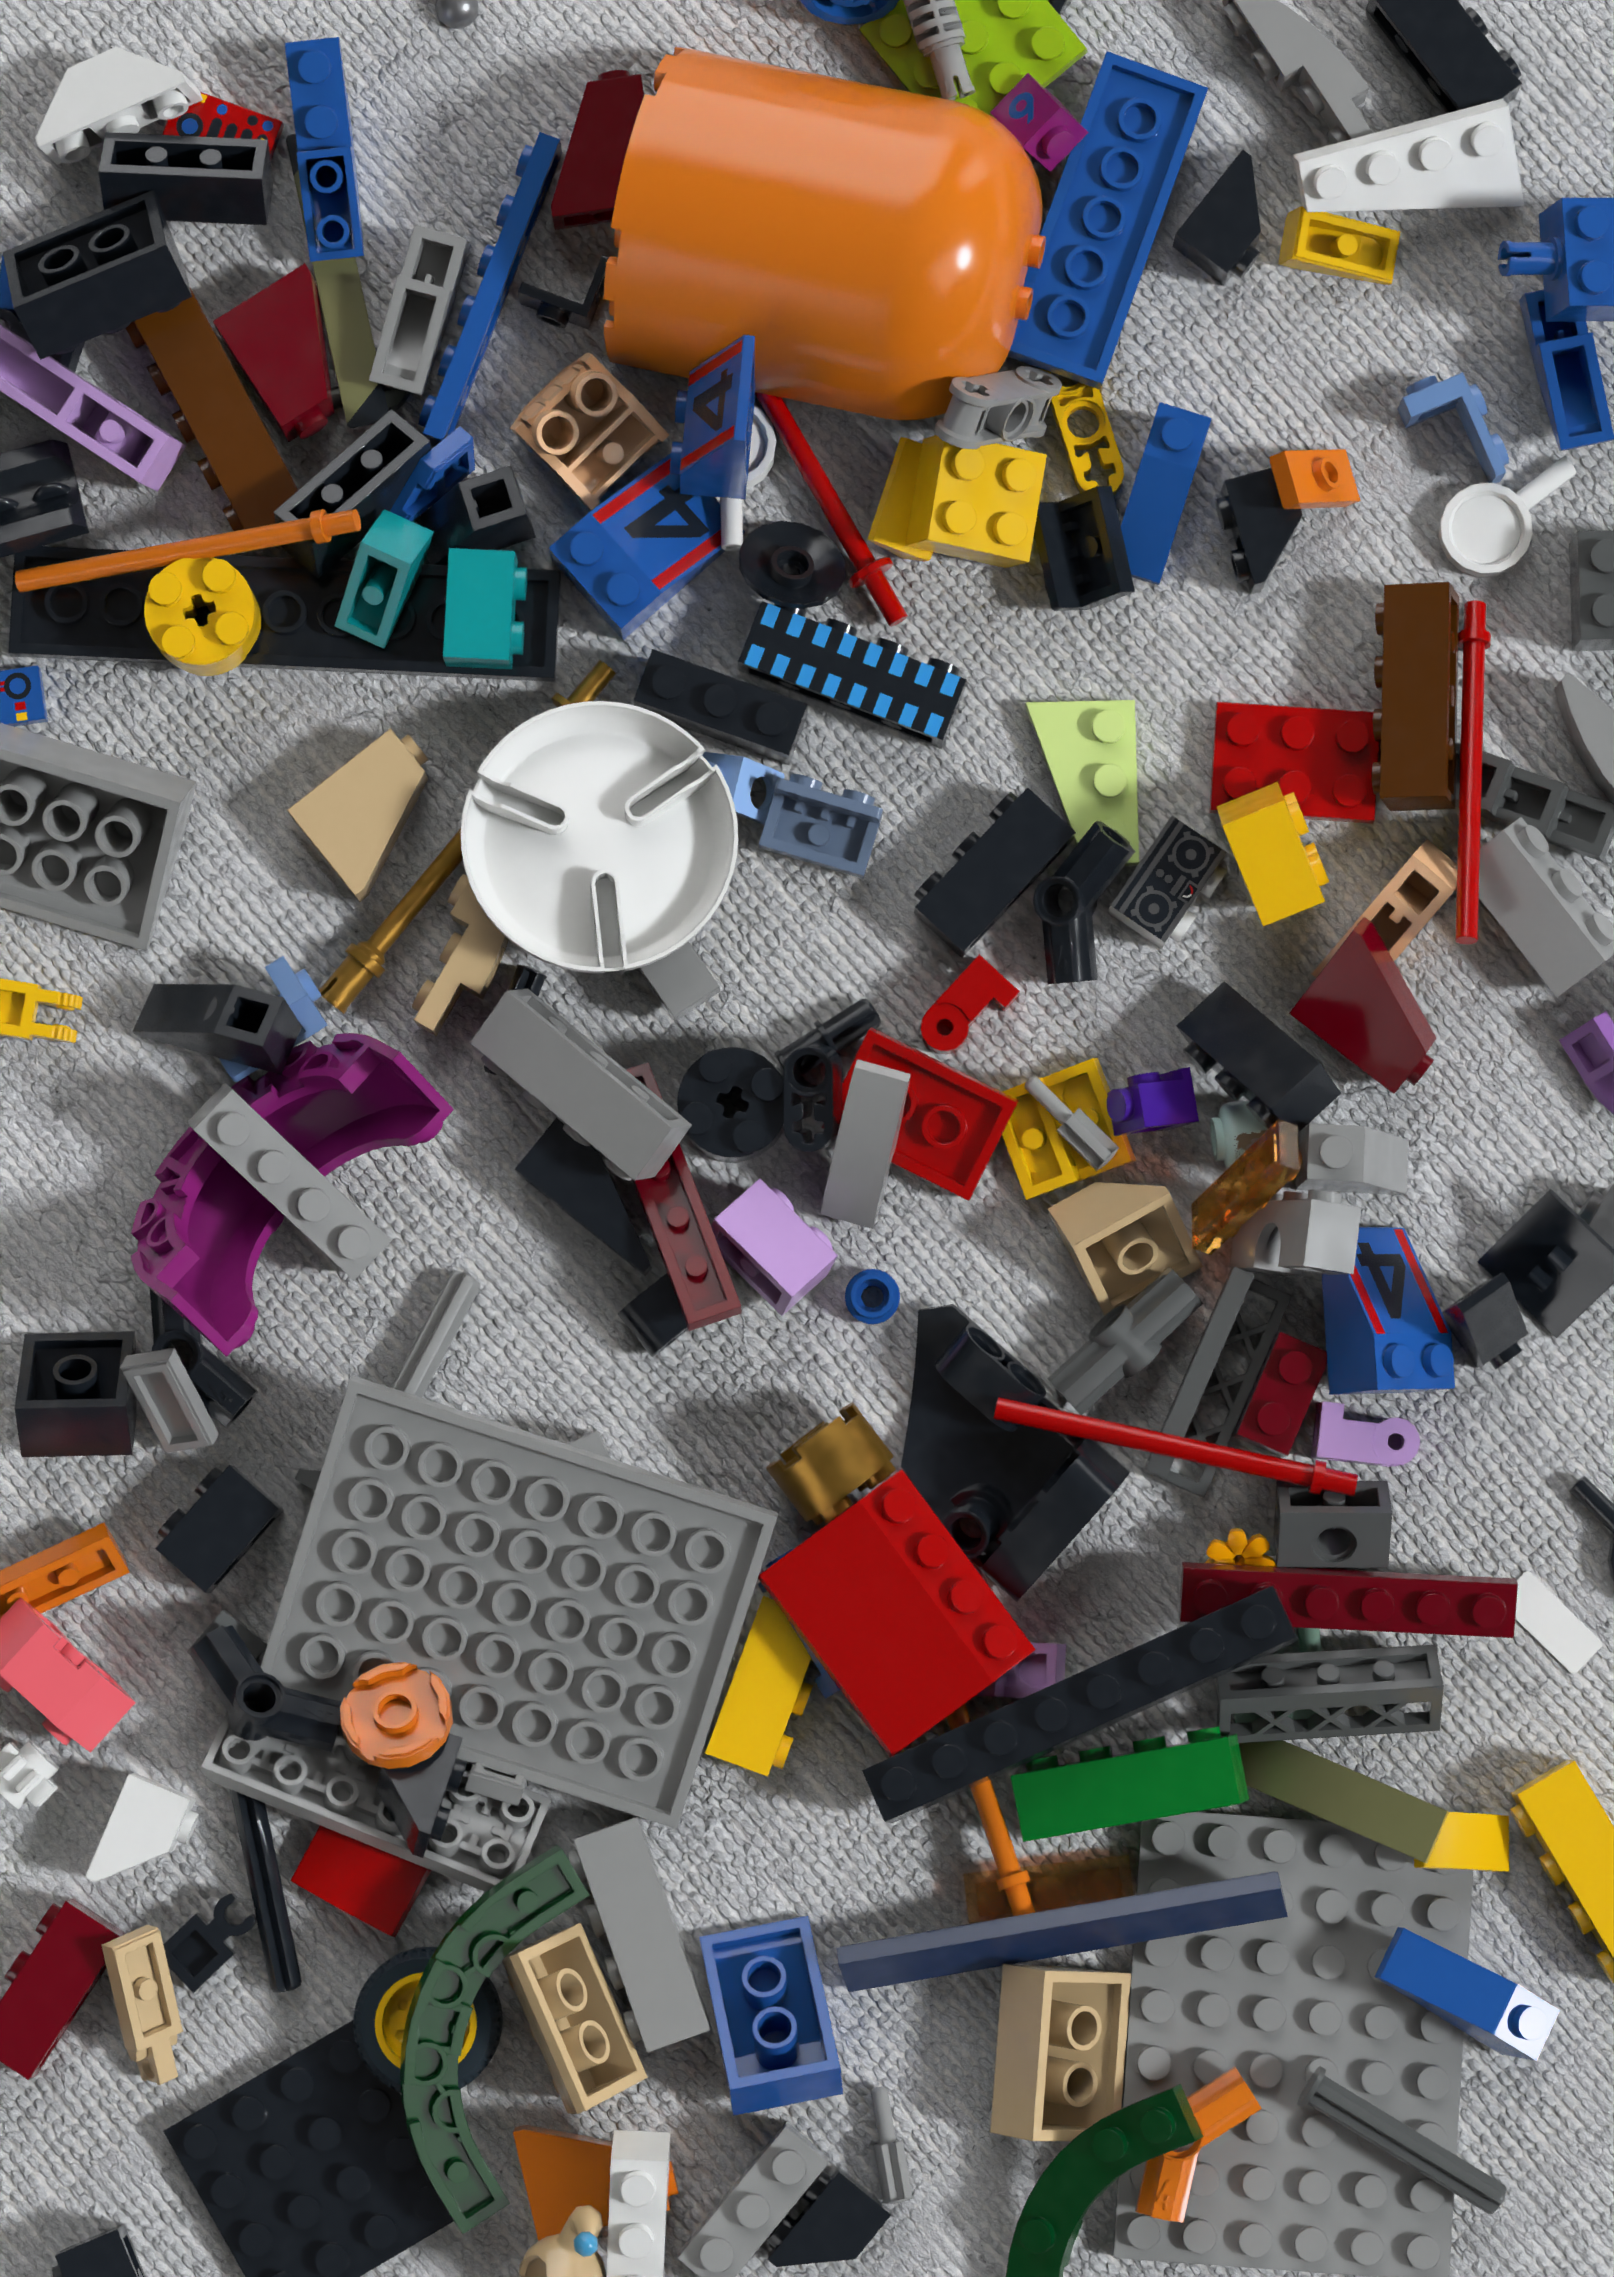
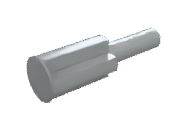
[1025,1076,1119,1171]
[871,2086,914,2204]

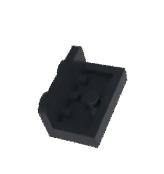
[1034,486,1135,611]

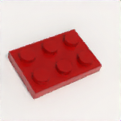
[1209,702,1379,824]
[821,1027,1019,1201]

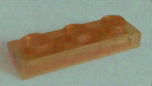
[1191,1119,1302,1255]
[963,1854,1134,1924]

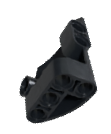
[901,1304,1130,1602]

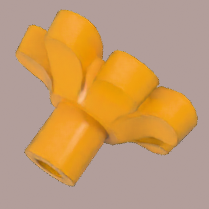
[1205,1528,1277,1567]

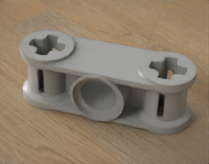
[934,366,1062,449]

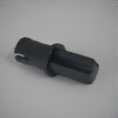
[774,998,881,1075]

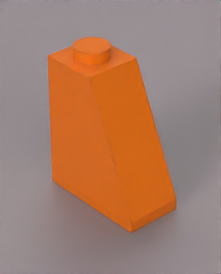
[513,2125,679,2241]

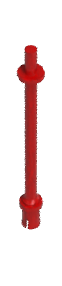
[755,392,908,627]

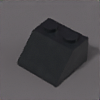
[14,1331,137,1457]

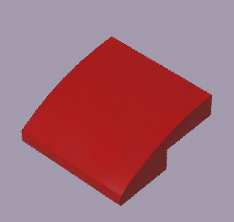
[290,1825,432,1938]

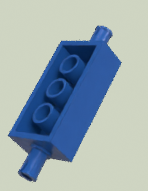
[1498,198,1614,322]

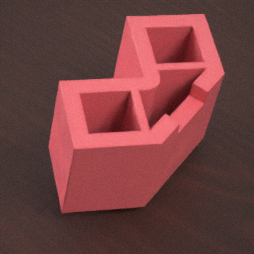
[0,1597,136,1753]

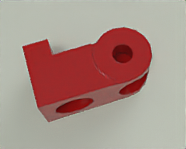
[921,954,1020,1055]

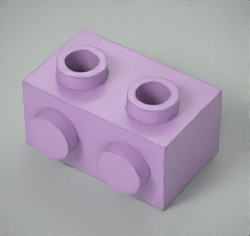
[711,1179,838,1316]

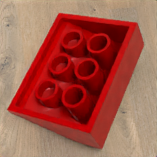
[758,1469,1036,1758]

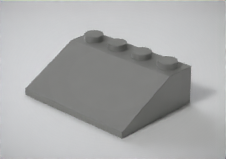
[0,723,196,951]

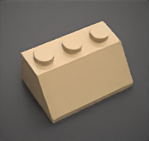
[502,1922,648,2114]
[990,1964,1131,2141]

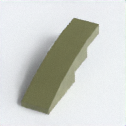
[1239,1740,1449,1864]

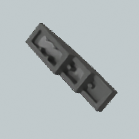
[1455,743,1614,862]

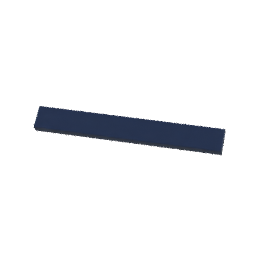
[837,1871,1288,1992]

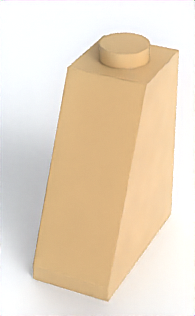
[287,728,428,902]

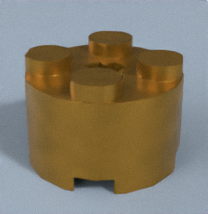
[766,1402,896,1525]

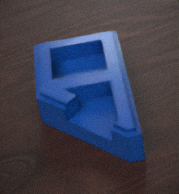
[390,426,475,521]

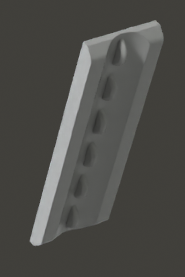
[200,1700,552,1892]

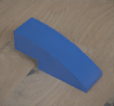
[1519,289,1614,451]

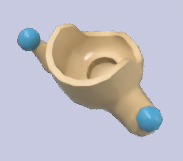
[519,2205,606,2277]

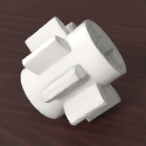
[0,1740,59,1809]

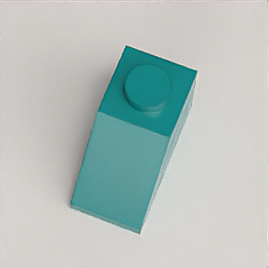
[334,509,434,649]

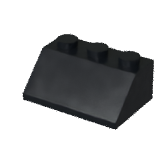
[3,190,192,360]

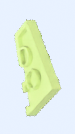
[1025,700,1139,866]

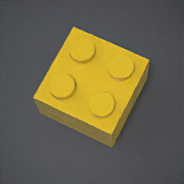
[905,435,1047,568]
[1217,782,1330,927]

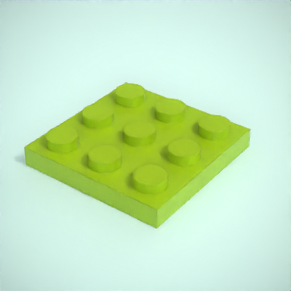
[859,0,1088,120]

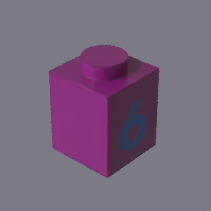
[990,73,1089,172]

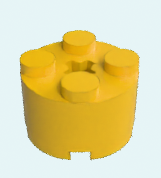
[144,557,261,676]

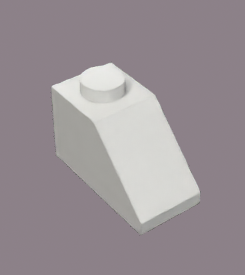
[85,1773,199,1882]

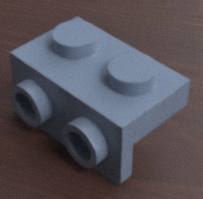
[759,773,883,879]

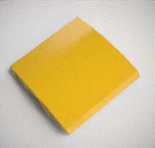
[1002,1058,1136,1200]

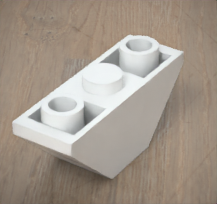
[35,47,203,165]

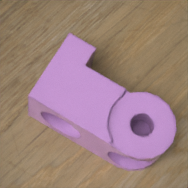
[1311,1401,1420,1467]

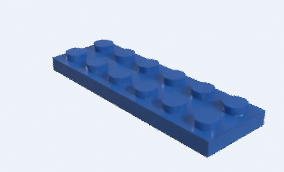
[1007,51,1208,390]

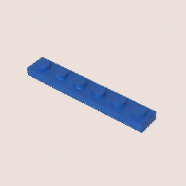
[418,132,563,447]

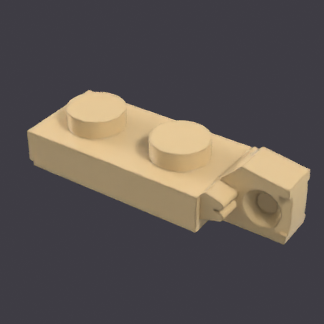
[101,1925,183,2085]

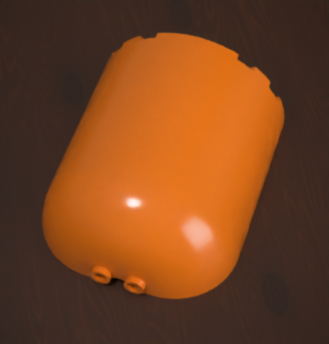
[603,46,1046,420]

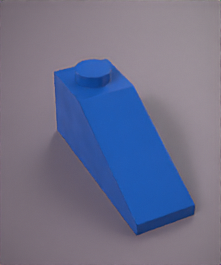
[1120,402,1212,585]
[1375,1927,1560,2061]

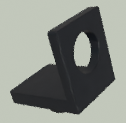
[518,255,609,330]

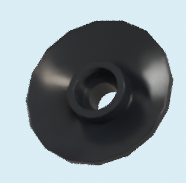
[739,521,846,609]

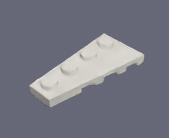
[1293,98,1524,212]

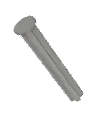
[391,1270,480,1398]

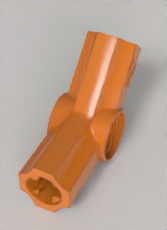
[1135,2066,1262,2223]

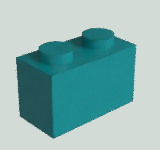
[443,548,527,669]

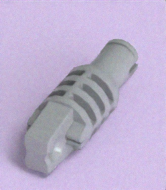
[903,0,976,101]

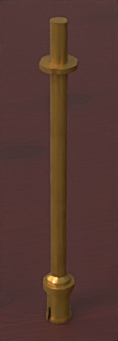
[318,660,616,1014]

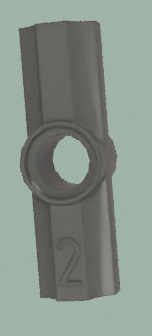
[1047,1267,1203,1415]

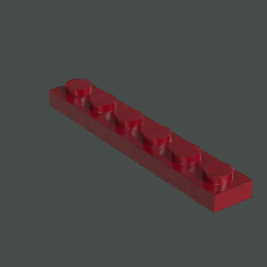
[1179,1562,1518,1638]

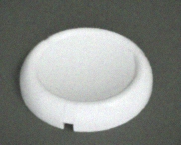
[461,701,738,974]

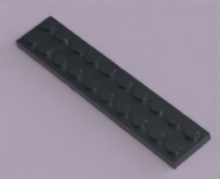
[8,546,561,682]

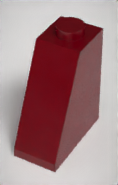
[551,70,644,230]
[213,263,335,442]
[1289,917,1437,1094]

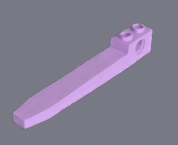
[0,324,187,491]

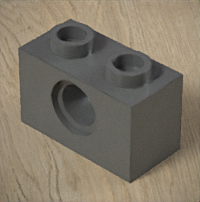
[1273,1480,1392,1570]

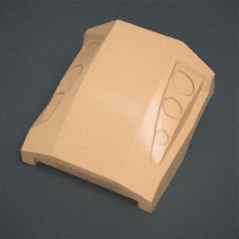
[510,353,669,510]

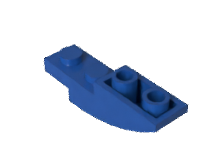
[285,37,364,262]

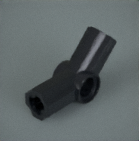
[1033,821,1135,984]
[150,1289,258,1428]
[190,1625,342,1752]

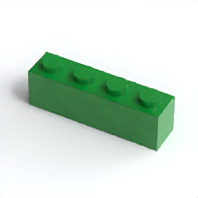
[1011,1726,1249,1842]

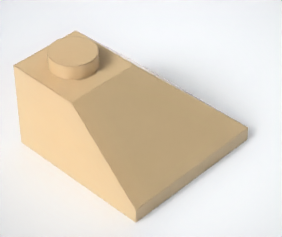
[1048,1182,1203,1316]

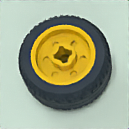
[353,1946,503,2093]

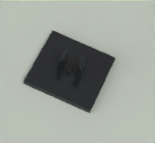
[1477,1189,1614,1338]

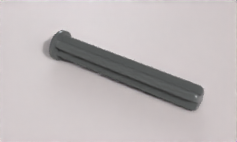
[1297,2066,1507,2214]

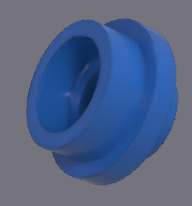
[845,1269,900,1325]

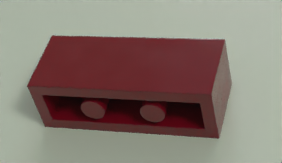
[0,1899,126,2080]

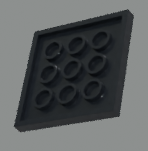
[163,2020,454,2277]

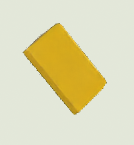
[867,437,933,562]

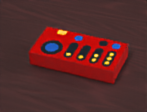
[162,92,284,161]

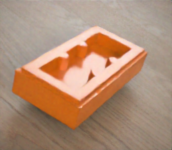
[1269,449,1361,509]

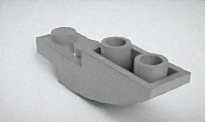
[1221,0,1373,144]

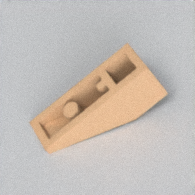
[1312,839,1457,977]

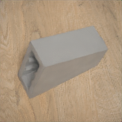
[1296,1123,1409,1195]

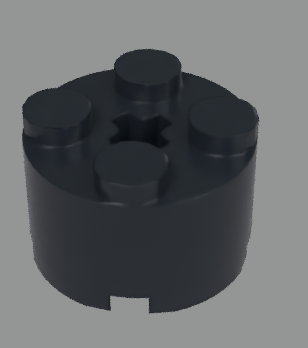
[677,1047,784,1163]

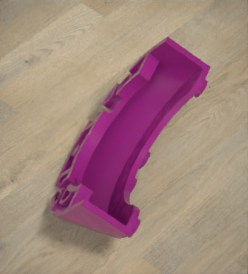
[131,1033,454,1357]

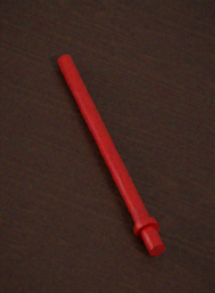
[1455,600,1491,945]
[993,1397,1358,1496]

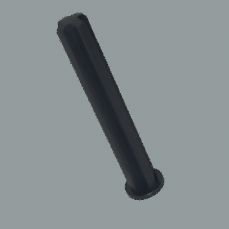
[230,1789,302,1993]

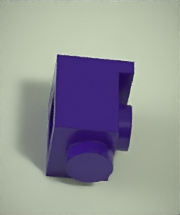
[1107,1067,1199,1136]

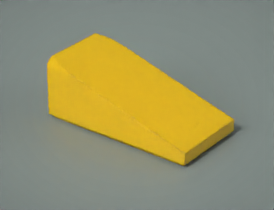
[1278,206,1401,285]

